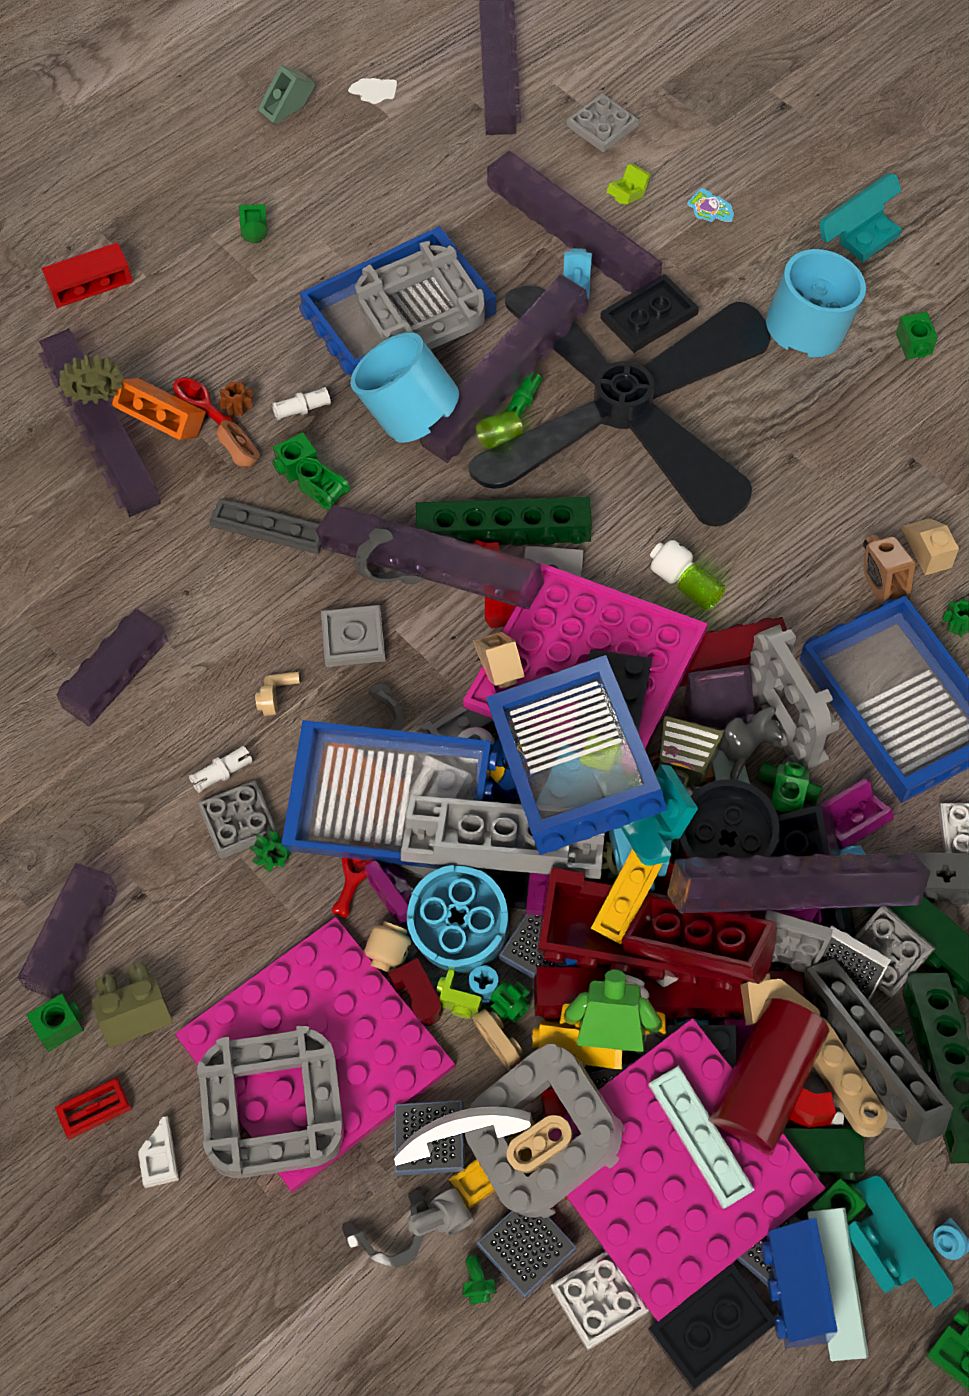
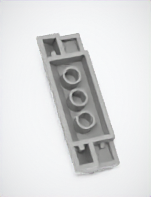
[401,795,605,879]

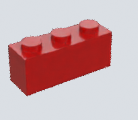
[41,242,133,308]

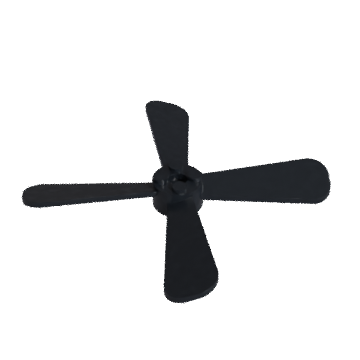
[469,286,771,526]

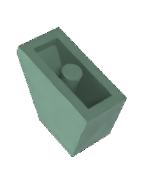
[257,65,315,124]

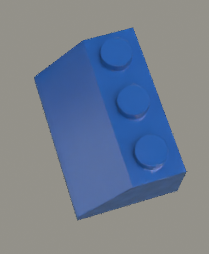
[761,1218,838,1348]

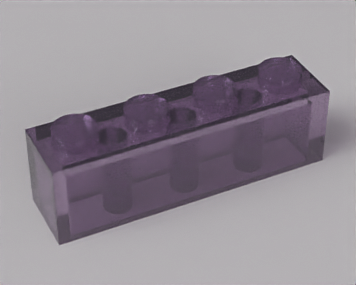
[56,608,168,727]
[17,863,117,999]

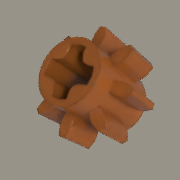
[219,382,254,416]

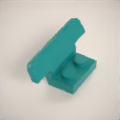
[819,173,902,263]
[597,764,698,866]
[848,1176,954,1308]

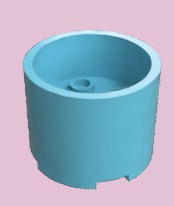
[766,249,866,357]
[350,332,459,443]
[407,865,510,973]

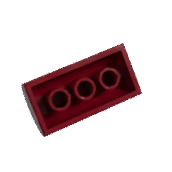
[622,895,777,984]
[708,998,829,1157]

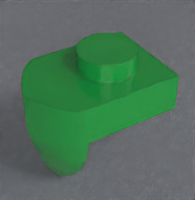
[239,204,267,243]

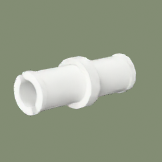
[272,387,331,420]
[189,746,253,793]

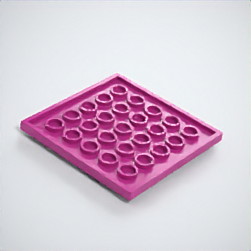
[463,563,708,774]
[175,917,455,1194]
[550,1018,826,1321]

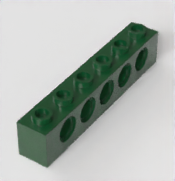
[416,497,592,549]
[902,973,969,1164]

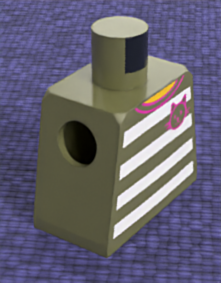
[658,716,723,789]

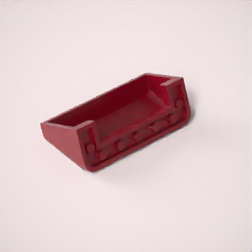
[537,867,752,992]

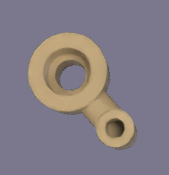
[255,672,301,716]

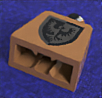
[863,535,916,606]

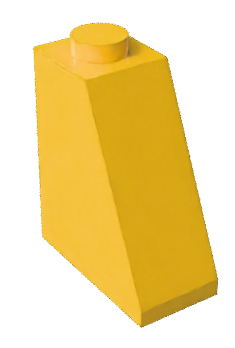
[532,1018,622,1069]

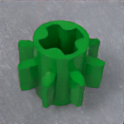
[942,598,969,637]
[249,830,292,872]
[490,981,531,1023]

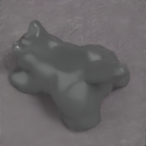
[720,706,783,780]

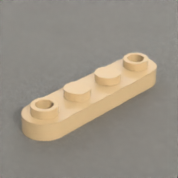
[813,1016,887,1137]

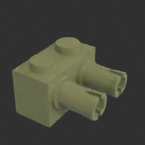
[92,962,173,1048]

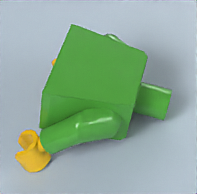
[559,970,666,1052]

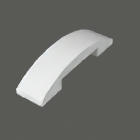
[394,1106,533,1165]

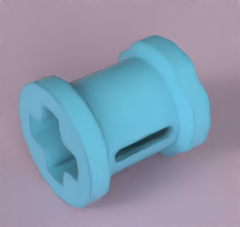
[469,966,498,1005]

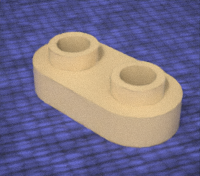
[472,1009,523,1071]
[507,1115,573,1173]

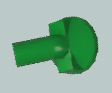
[462,1255,497,1304]

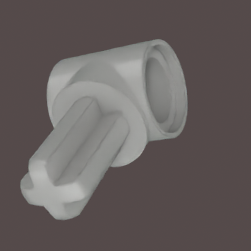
[408,1188,474,1237]

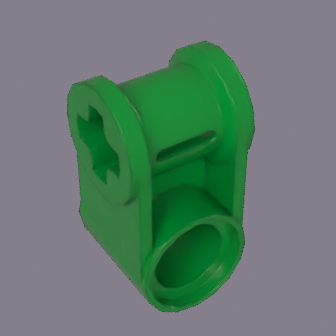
[296,458,351,511]

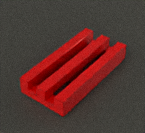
[54,1077,132,1140]

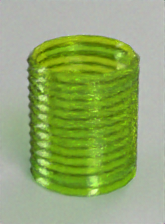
[477,411,523,449]
[677,563,726,611]

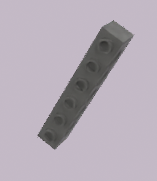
[803,958,953,1146]

